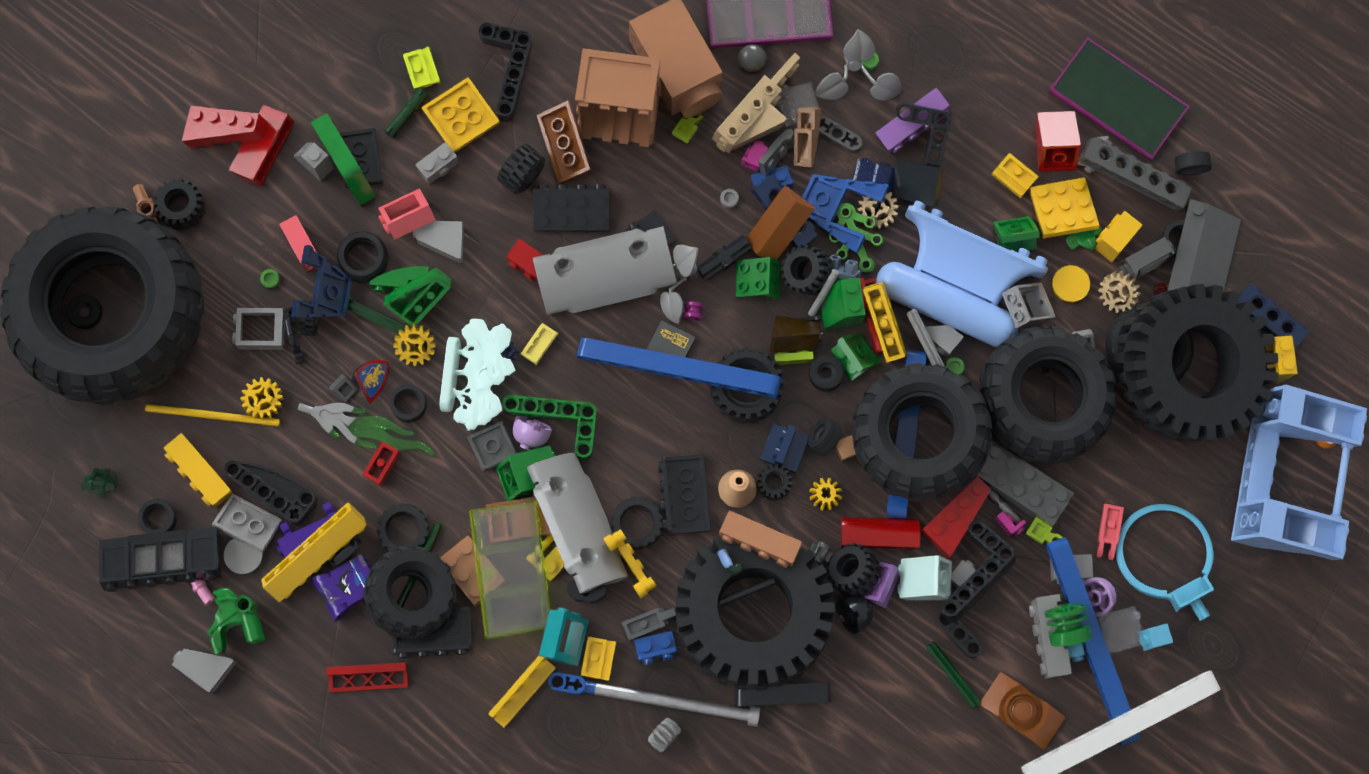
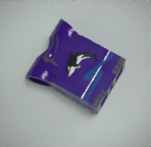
[311,554,371,622]

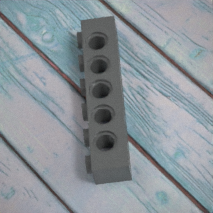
[1078,137,1192,212]

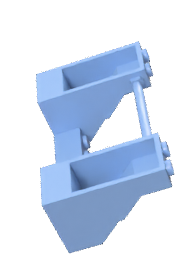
[1231,385,1367,560]

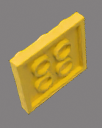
[422,77,500,153]
[1029,177,1099,239]

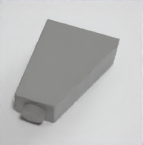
[293,143,334,181]
[413,221,464,263]
[172,649,237,694]

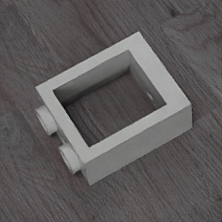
[1002,282,1056,328]
[232,308,286,350]

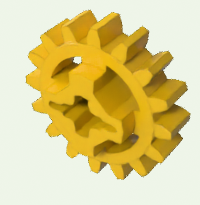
[394,324,436,366]
[240,377,284,420]

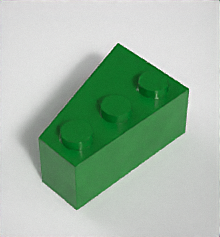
[384,267,451,326]

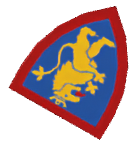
[352,359,389,404]

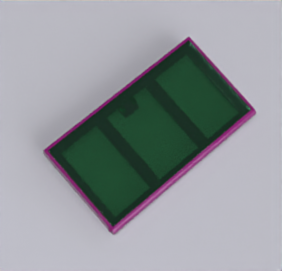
[1049,37,1190,160]

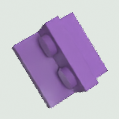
[860,562,899,608]

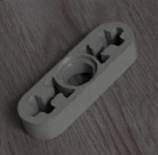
[819,115,862,153]

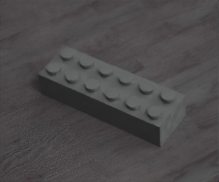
[973,439,1074,527]

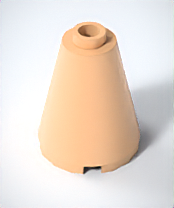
[718,469,757,508]

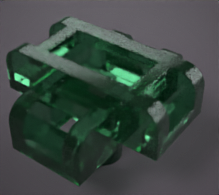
[81,468,118,497]

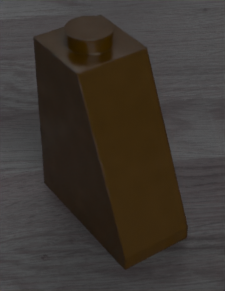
[769,315,823,353]

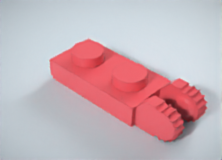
[1096,504,1124,560]

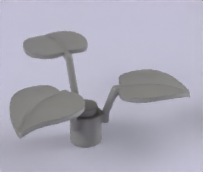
[815,29,902,100]
[660,244,698,324]

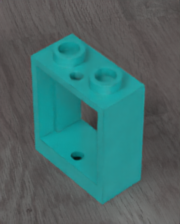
[539,607,589,666]

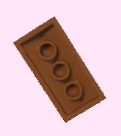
[537,100,592,184]
[747,185,815,260]

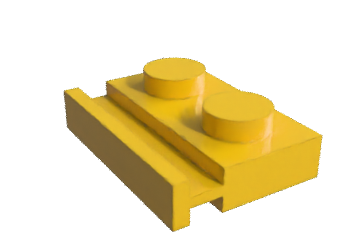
[991,153,1039,198]
[581,637,616,681]

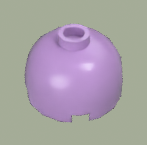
[513,416,552,450]
[1083,577,1117,617]

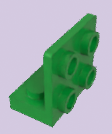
[736,257,781,300]

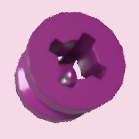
[683,301,703,321]

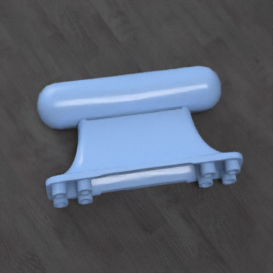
[876,201,1048,347]

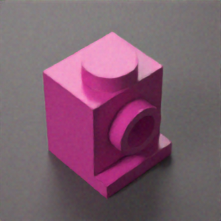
[741,140,768,172]

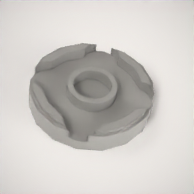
[224,539,263,575]

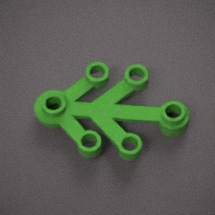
[829,203,883,273]

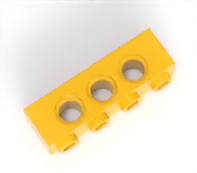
[863,281,907,362]

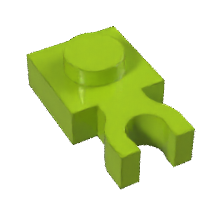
[672,115,703,144]
[1025,517,1063,545]

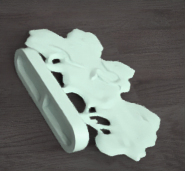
[440,319,516,431]

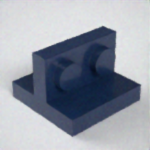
[760,423,808,473]

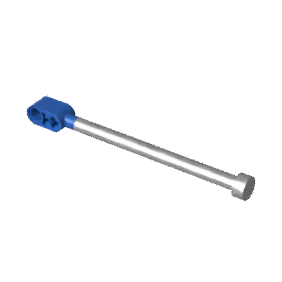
[548,673,760,727]

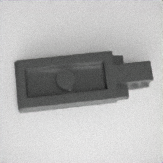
[622,607,676,641]

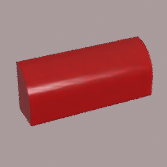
[229,105,295,187]
[841,517,920,550]

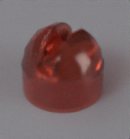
[1153,282,1168,295]

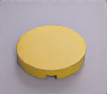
[1052,265,1090,303]

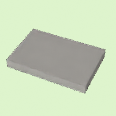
[212,493,283,554]

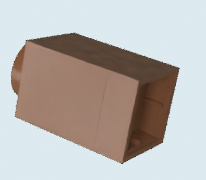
[629,0,723,118]

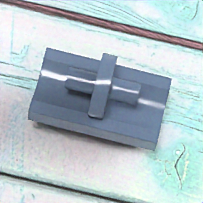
[830,255,861,283]

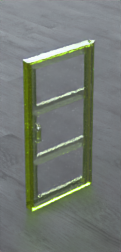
[469,499,551,639]

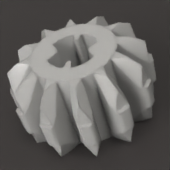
[648,718,681,752]

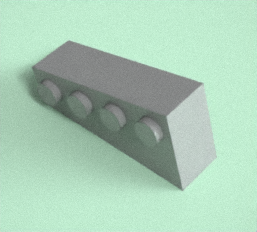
[1029,594,1072,679]

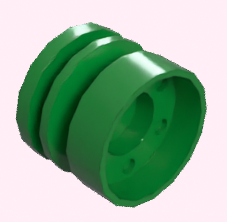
[1044,603,1092,647]

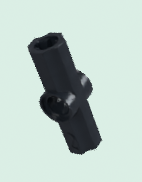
[697,235,752,281]

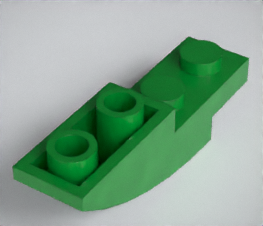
[369,266,430,293]

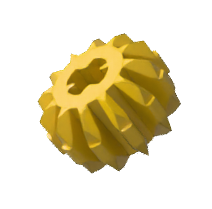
[809,478,842,511]

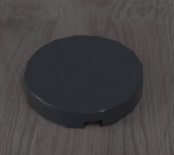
[329,536,362,567]

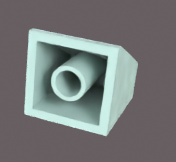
[898,556,952,600]

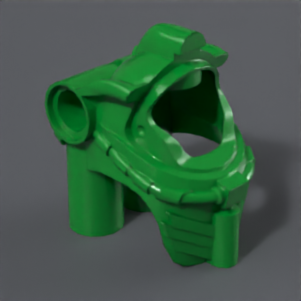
[207,588,265,655]

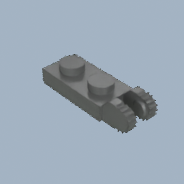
[758,129,794,176]

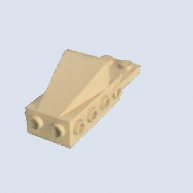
[712,53,800,153]

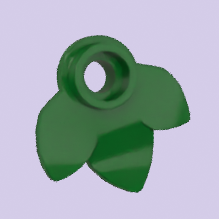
[1066,225,1103,250]

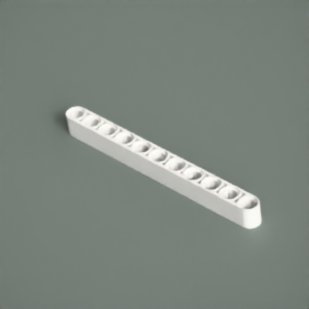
[1021,671,1220,774]

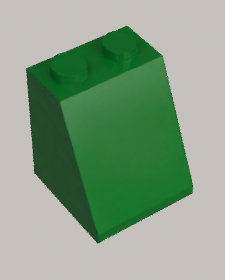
[821,278,865,330]
[496,445,555,501]

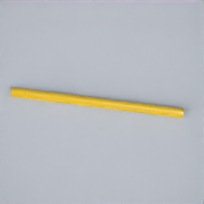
[145,404,280,427]

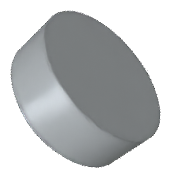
[720,189,739,209]

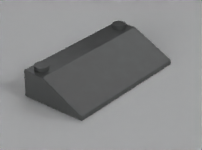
[1167,199,1241,293]

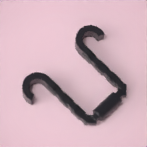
[284,307,304,364]

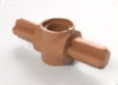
[133,184,159,223]

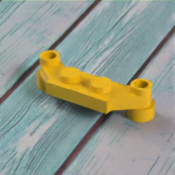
[603,529,656,599]

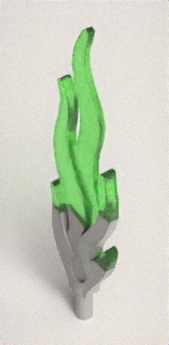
[298,403,435,456]

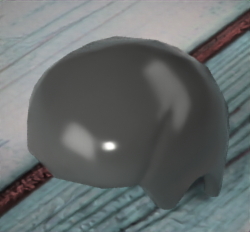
[737,44,767,73]

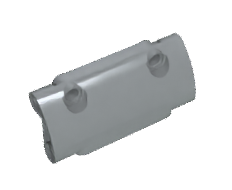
[533,226,677,315]
[527,453,629,594]

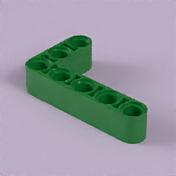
[310,113,376,206]
[502,395,597,461]

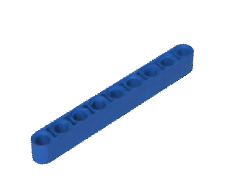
[886,349,926,519]

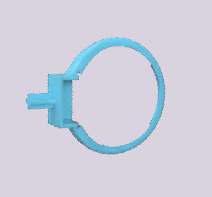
[1115,504,1214,621]

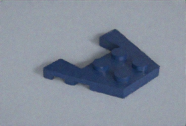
[291,245,353,318]

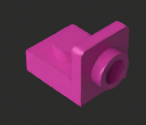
[995,511,1026,537]

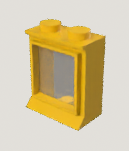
[1265,336,1298,384]

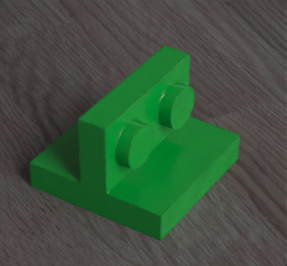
[993,216,1040,252]
[831,331,881,381]

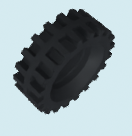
[710,347,784,423]

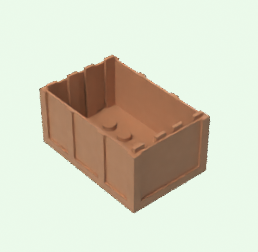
[575,48,660,148]

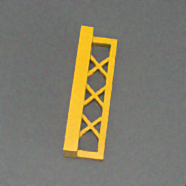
[488,656,556,728]

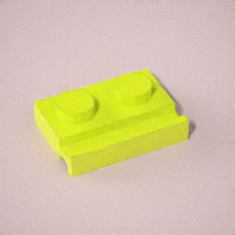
[403,46,440,91]

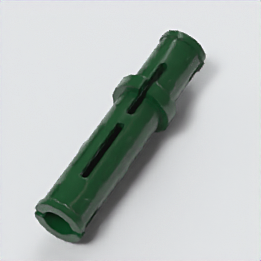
[384,88,429,138]

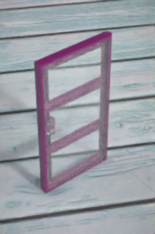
[706,0,833,49]

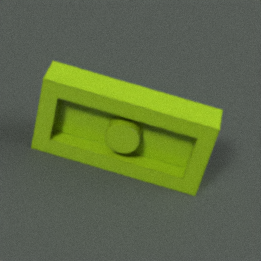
[774,350,814,365]

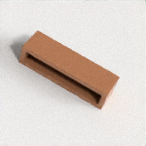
[719,511,802,567]

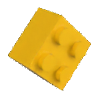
[1094,211,1142,262]

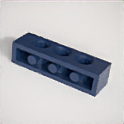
[750,175,817,248]
[1237,284,1309,350]

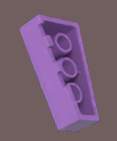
[876,87,953,153]

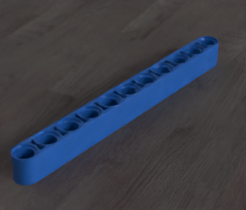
[576,338,782,398]
[1046,537,1140,746]

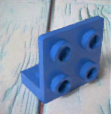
[634,631,677,665]

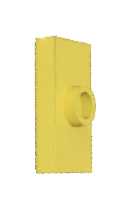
[521,323,558,365]

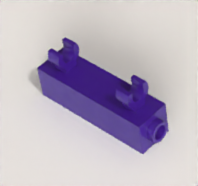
[276,502,337,558]

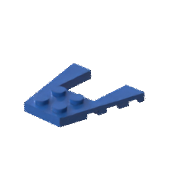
[802,174,890,254]

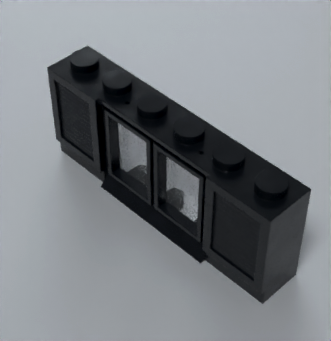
[99,527,222,592]

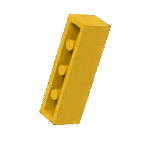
[164,433,234,508]

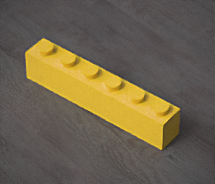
[261,502,367,602]

